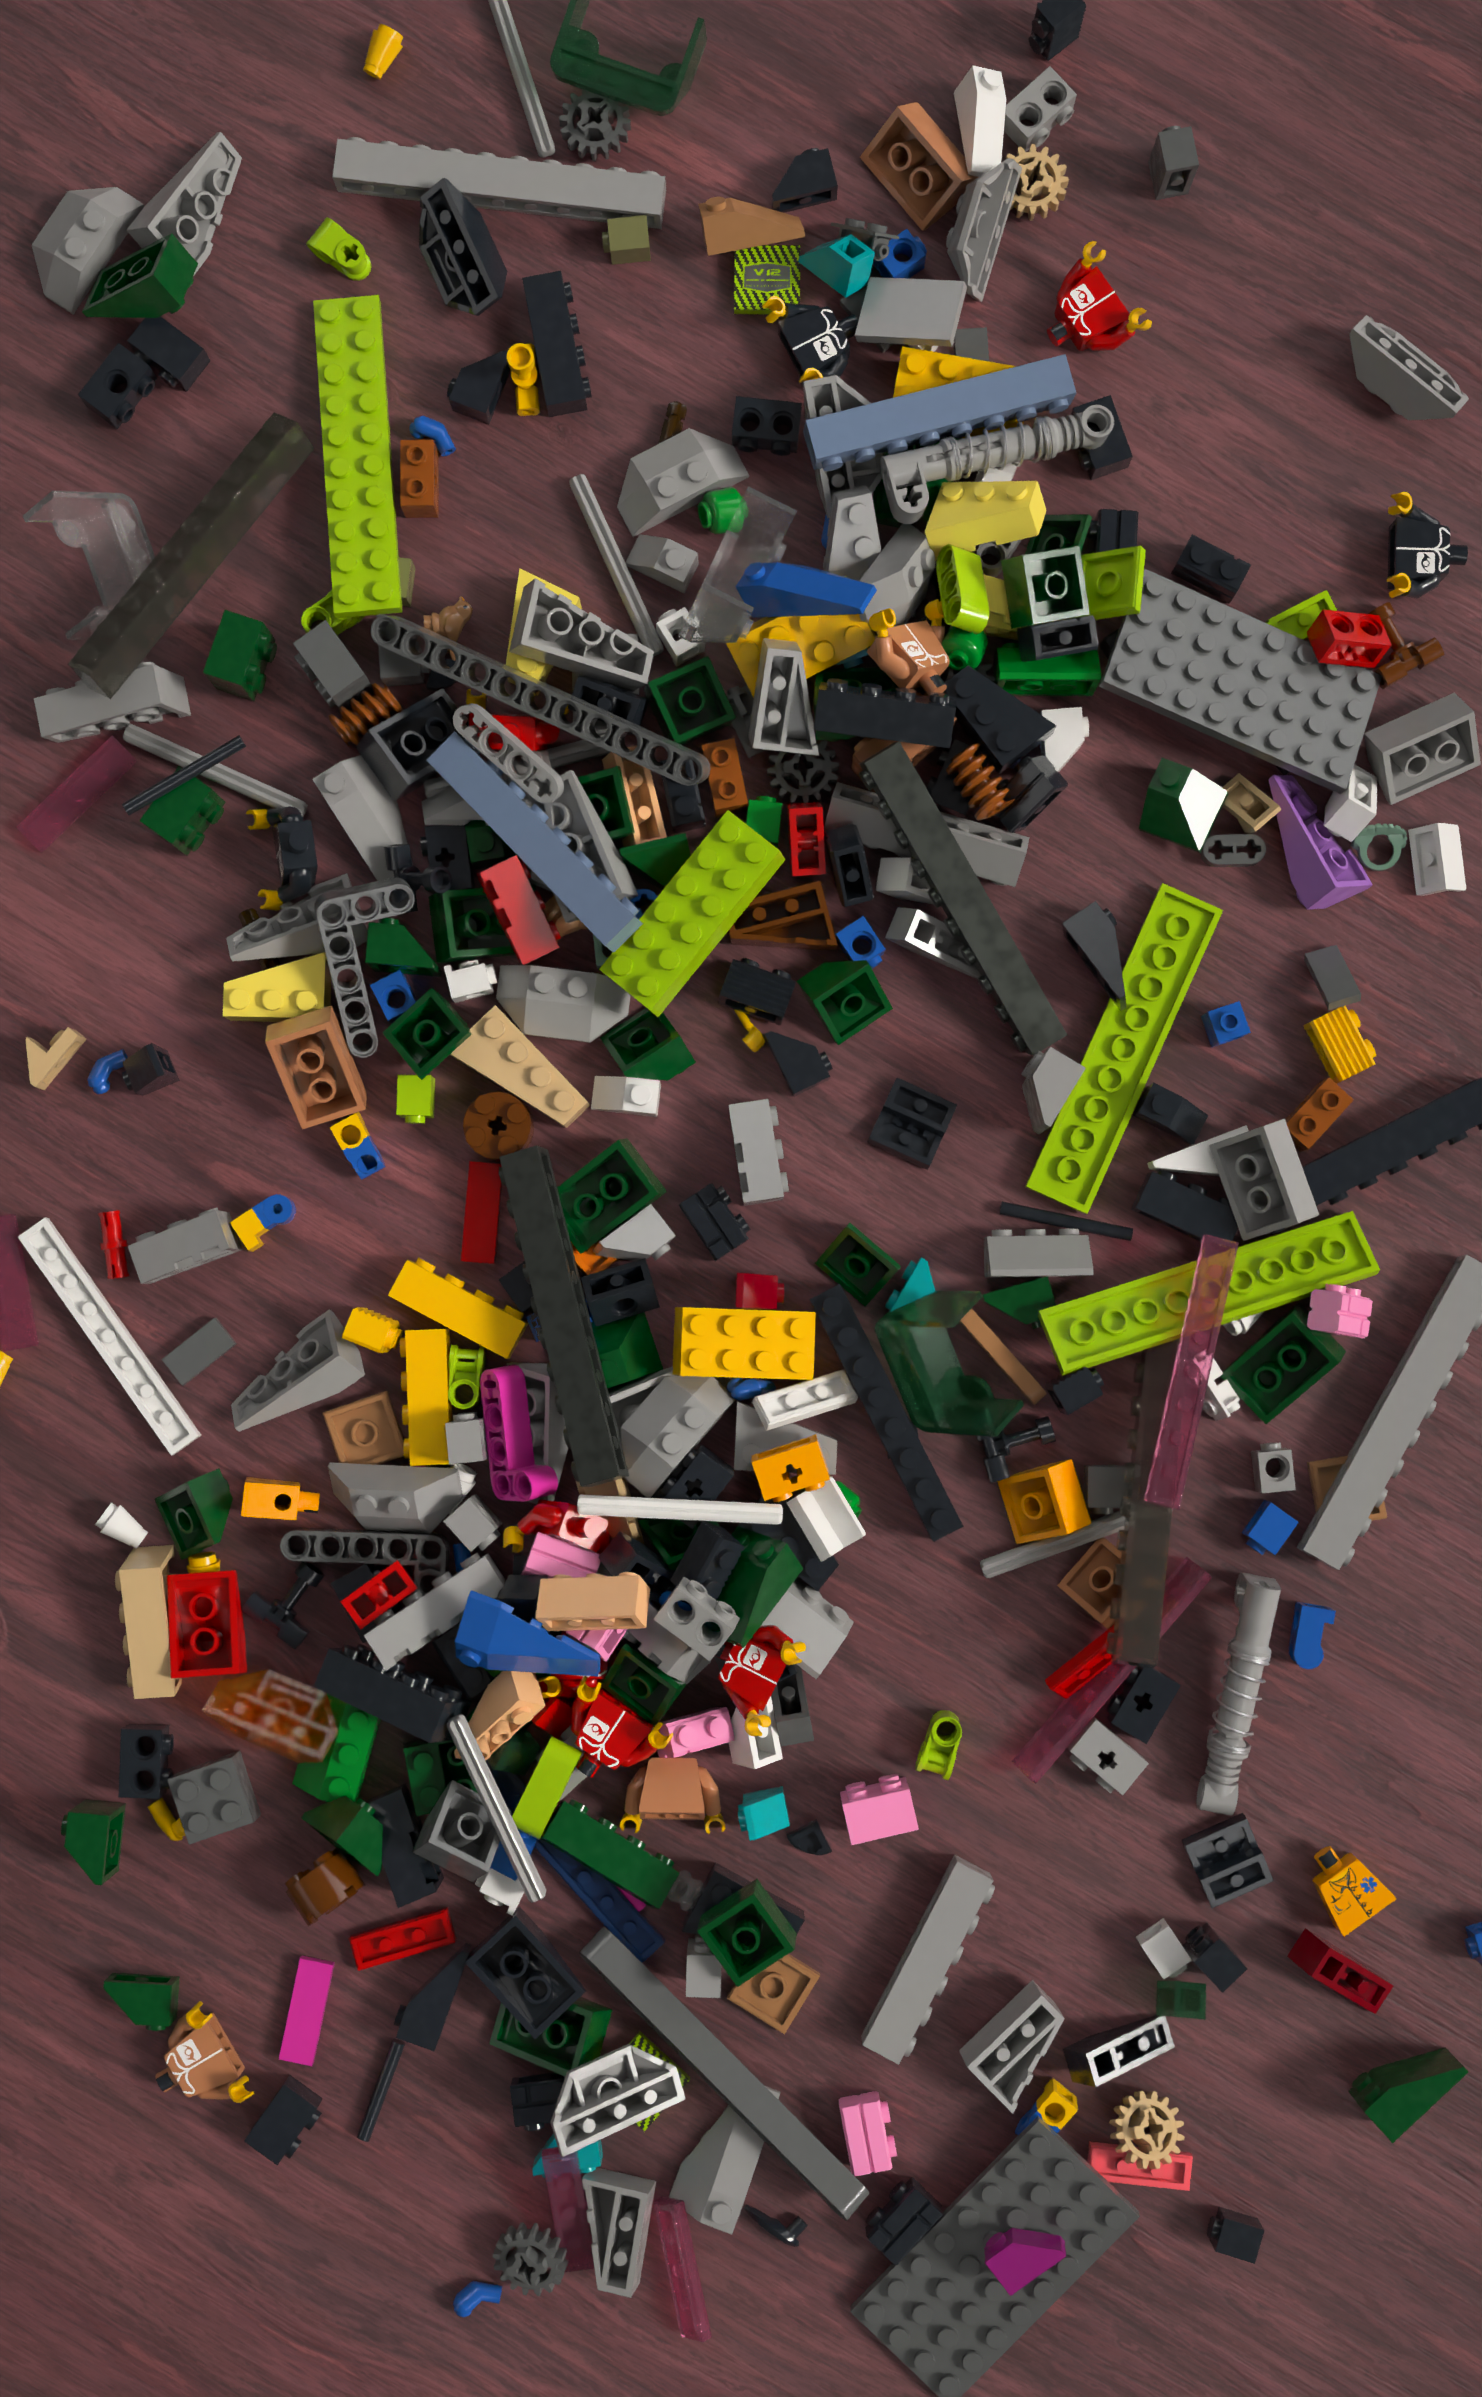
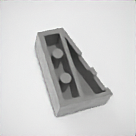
[823,485,881,581]
[748,638,819,756]
[728,1099,789,1206]
[128,1208,243,1284]
[734,1401,837,1475]
[959,1980,1065,2114]
[582,2167,656,2298]

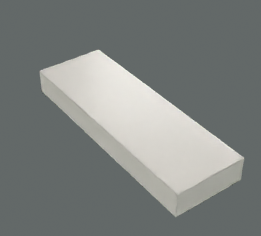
[752,1369,858,1431]

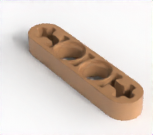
[947,1296,1047,1405]

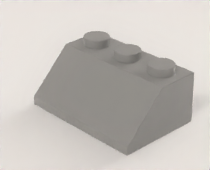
[1364,693,1481,805]
[1021,1047,1086,1134]
[1209,1119,1319,1241]
[984,1229,1093,1278]
[761,1578,854,1679]

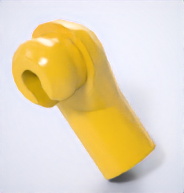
[147,1798,185,1841]

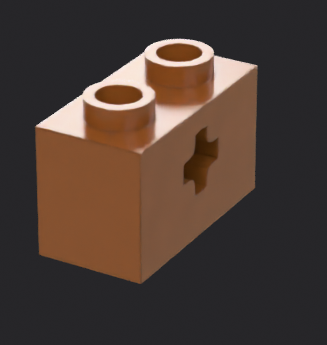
[400,440,439,518]
[702,738,748,818]
[1285,1077,1354,1152]

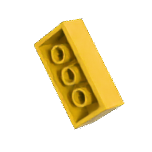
[893,346,1024,438]
[726,575,876,698]
[672,1307,816,1380]

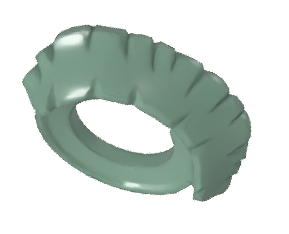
[1350,823,1408,871]

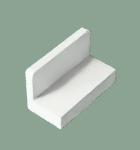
[1408,823,1466,896]
[786,1476,866,1562]

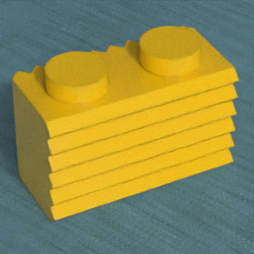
[1304,1005,1376,1084]
[342,1307,403,1353]

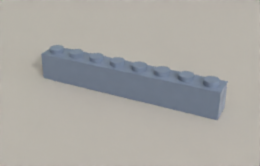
[803,354,1076,471]
[427,731,643,952]

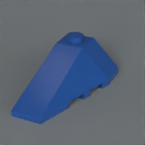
[735,562,877,618]
[455,1590,601,1677]

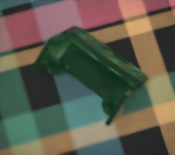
[550,0,707,116]
[875,1291,1024,1437]

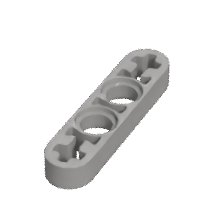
[453,703,564,803]

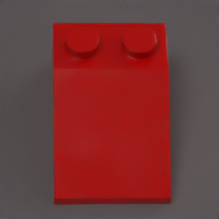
[167,1570,247,1679]

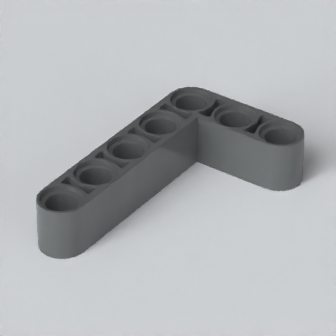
[314,878,414,1058]
[280,1528,450,1595]

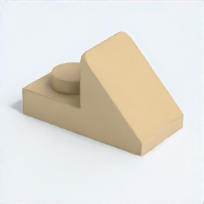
[1222,773,1281,834]
[26,1027,86,1090]

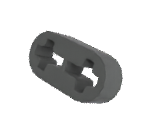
[1200,834,1266,867]

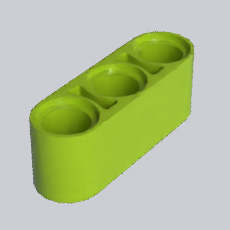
[936,544,989,634]
[512,1736,582,1840]

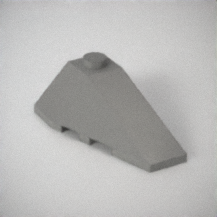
[543,770,638,923]

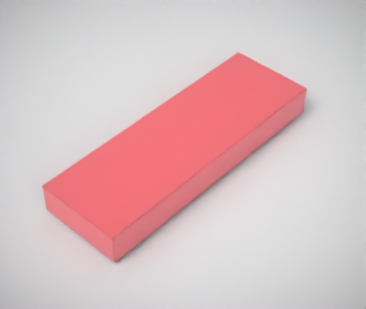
[1087,2141,1193,2191]

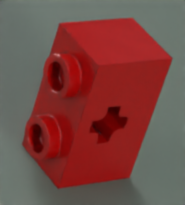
[787,802,826,876]
[340,1560,418,1630]

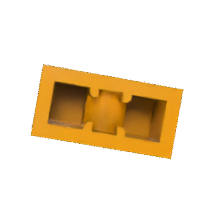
[751,1434,830,1502]

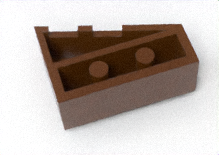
[728,881,837,951]

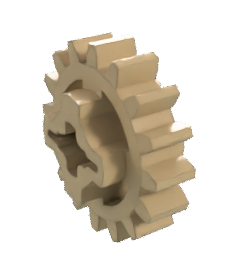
[1006,144,1069,221]
[1109,2091,1185,2169]

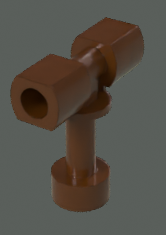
[1368,602,1445,689]

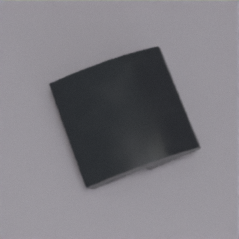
[867,1078,957,1170]
[1182,1813,1274,1908]

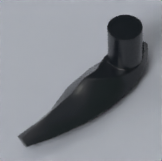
[744,2204,808,2247]

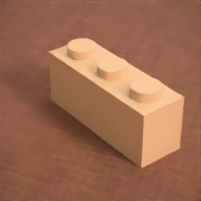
[602,746,667,848]
[535,1572,650,1631]

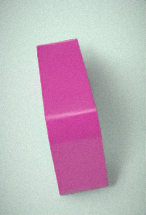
[480,1364,558,1502]

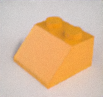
[997,1459,1092,1544]

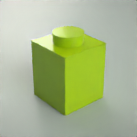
[396,1075,435,1124]

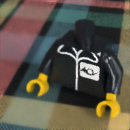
[762,296,858,383]
[1387,492,1468,598]
[246,806,318,911]

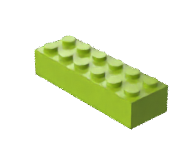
[599,810,785,1017]

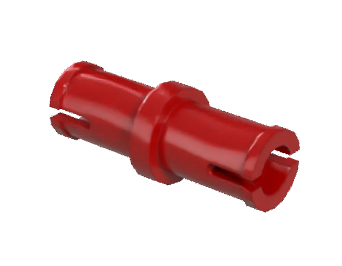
[98,1210,130,1279]

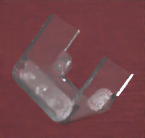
[678,486,797,643]
[23,491,172,640]

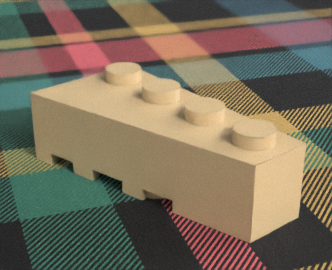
[450,1005,591,1128]
[115,1545,182,1699]

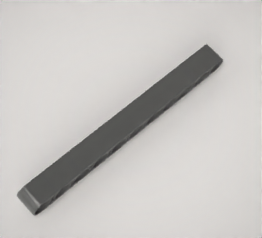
[371,616,711,786]
[579,1927,869,2221]

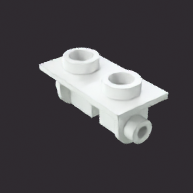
[1180,1350,1240,1421]

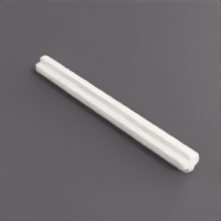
[577,1494,783,1524]

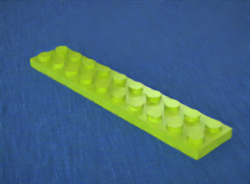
[313,295,402,618]
[1025,883,1223,1215]
[1038,1211,1380,1376]

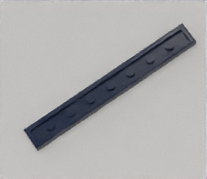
[486,1750,665,1963]

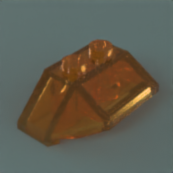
[202,1669,339,1763]

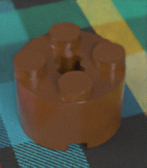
[463,1092,534,1162]
[285,1849,366,1927]

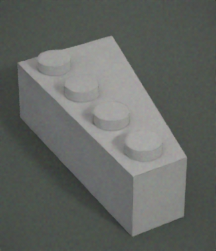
[597,1562,704,1682]

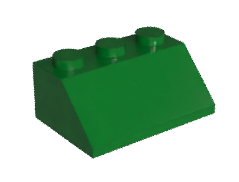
[994,643,1101,696]
[292,1690,381,1803]

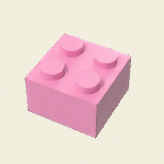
[840,1774,919,1845]

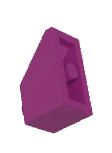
[984,2228,1066,2296]

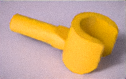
[734,1010,765,1052]

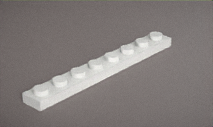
[18,1217,201,1456]

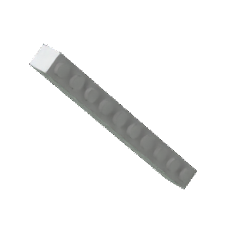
[332,137,666,229]
[1297,1255,1482,1570]

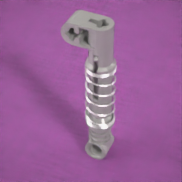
[880,405,1114,524]
[1196,1572,1281,1816]

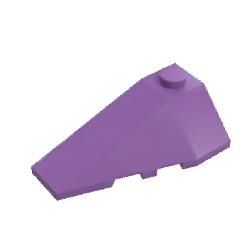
[1269,775,1373,910]

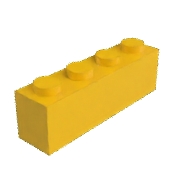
[388,1257,528,1359]
[400,1329,453,1466]

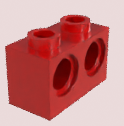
[1307,609,1392,668]

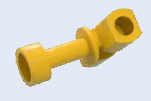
[507,343,540,416]

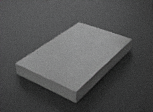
[855,277,967,347]

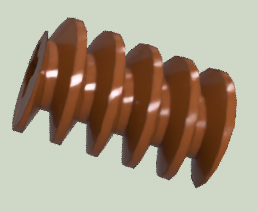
[328,682,403,749]
[946,742,1015,820]

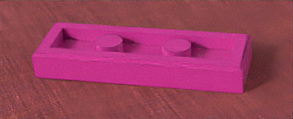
[279,1956,335,2066]

